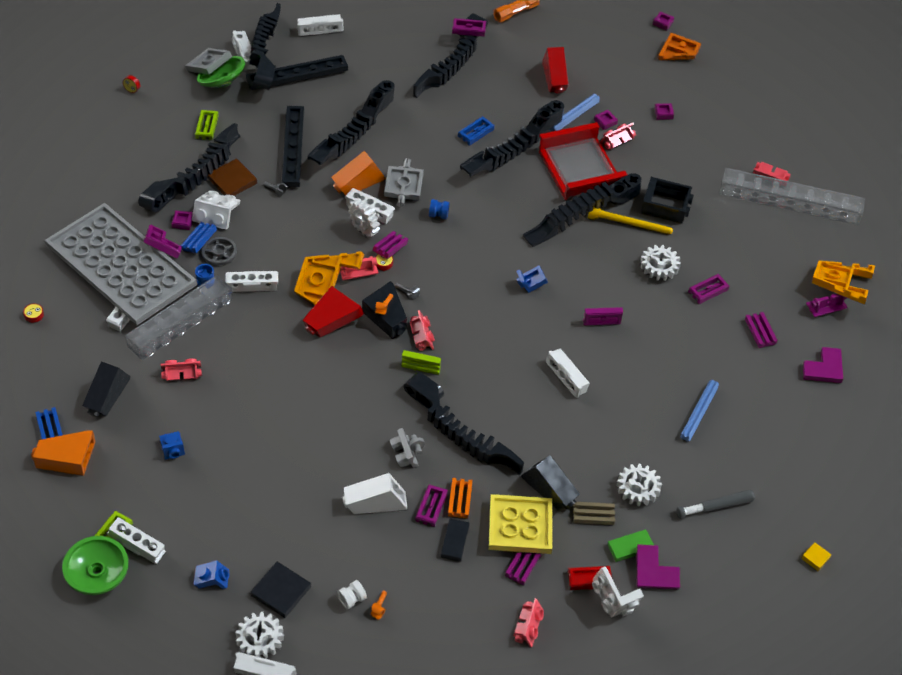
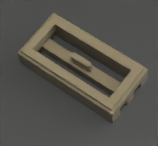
[573,502,615,525]

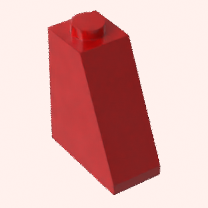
[542,47,569,93]
[303,286,364,338]

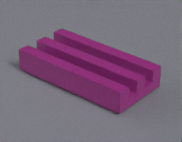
[452,18,486,37]
[373,231,408,259]
[688,274,730,304]
[583,307,623,325]
[745,312,778,348]
[415,484,448,527]
[505,552,542,585]

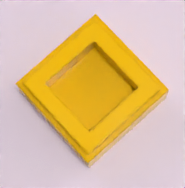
[801,542,832,571]

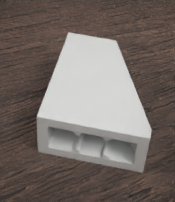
[343,473,407,514]

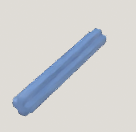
[549,94,600,132]
[681,380,719,441]

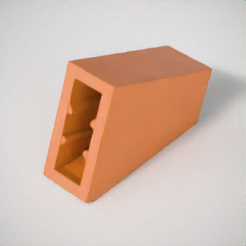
[331,151,386,196]
[31,430,95,476]

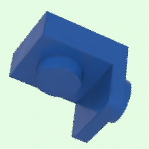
[159,431,185,460]

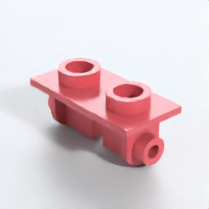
[600,122,636,149]
[753,162,791,188]
[340,256,379,281]
[409,310,435,351]
[161,359,202,381]
[514,598,544,647]

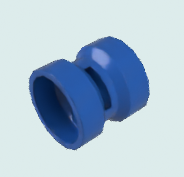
[429,199,450,219]
[195,264,215,290]

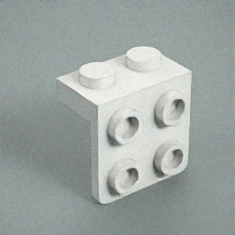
[192,191,240,229]
[592,567,644,618]

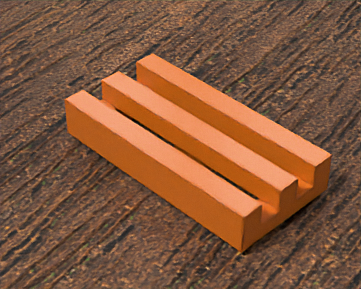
[448,478,473,519]

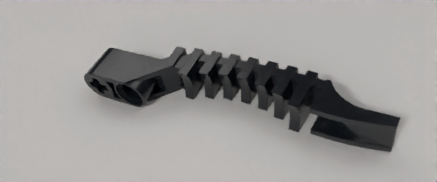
[249,3,281,90]
[413,13,488,98]
[307,80,395,166]
[460,100,565,177]
[138,123,241,212]
[523,173,641,247]
[403,372,524,475]

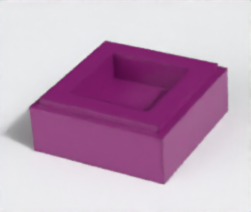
[652,12,675,31]
[654,103,674,120]
[594,110,618,130]
[172,210,193,230]

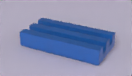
[458,116,495,146]
[181,222,217,253]
[35,407,63,439]

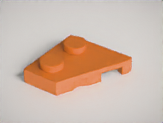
[658,33,701,60]

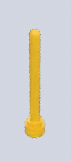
[587,205,673,234]

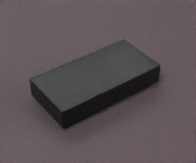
[441,518,470,562]

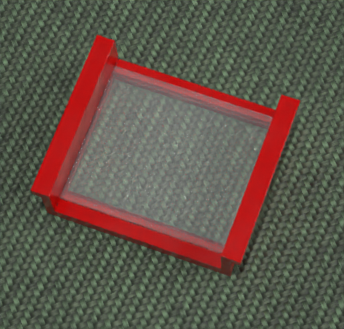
[539,122,627,200]

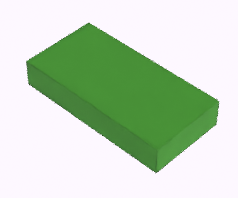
[607,529,654,562]

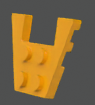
[294,251,364,305]
[812,261,875,304]

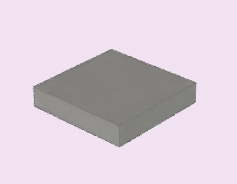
[185,48,232,74]

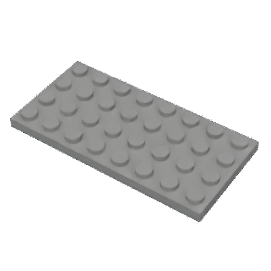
[45,203,197,325]

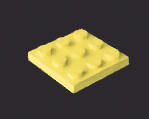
[489,494,552,554]

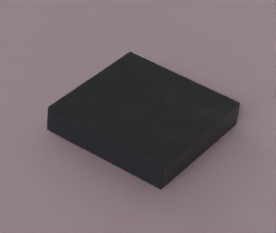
[251,561,311,618]

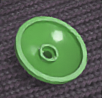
[197,56,245,87]
[62,536,129,595]

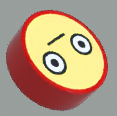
[123,75,140,93]
[376,252,393,271]
[23,303,44,323]

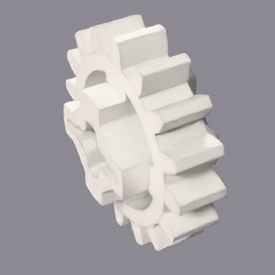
[348,198,380,237]
[640,245,681,281]
[617,464,662,506]
[236,612,284,659]

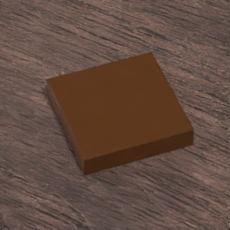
[208,158,258,196]

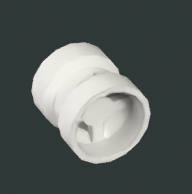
[337,580,367,609]

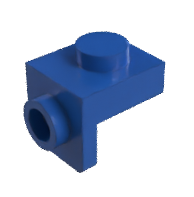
[516,265,548,293]
[194,560,229,589]

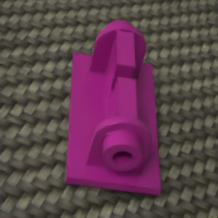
[806,294,848,317]

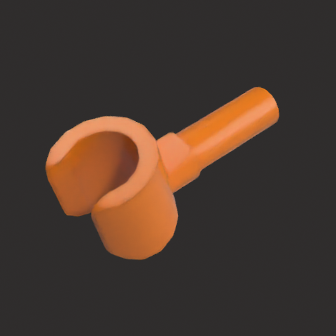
[375,294,393,314]
[371,591,387,620]

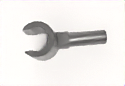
[263,182,287,197]
[395,283,420,300]

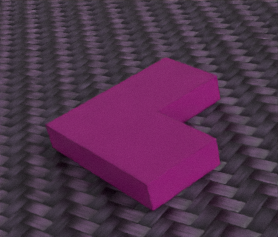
[143,225,182,259]
[803,347,843,383]
[637,544,680,590]

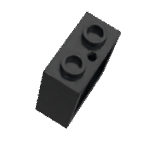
[641,177,694,224]

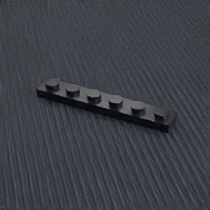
[246,55,348,91]
[282,106,304,187]

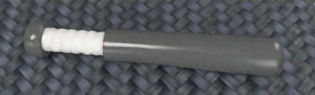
[676,490,755,519]

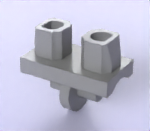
[390,428,425,468]

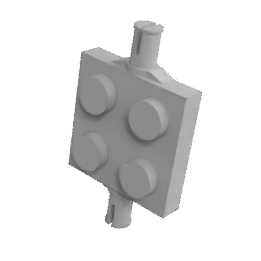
[384,158,424,207]

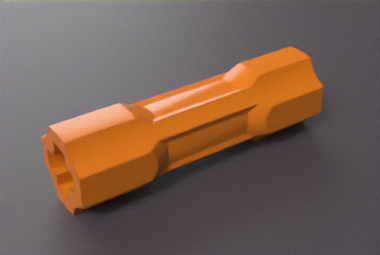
[493,0,540,23]

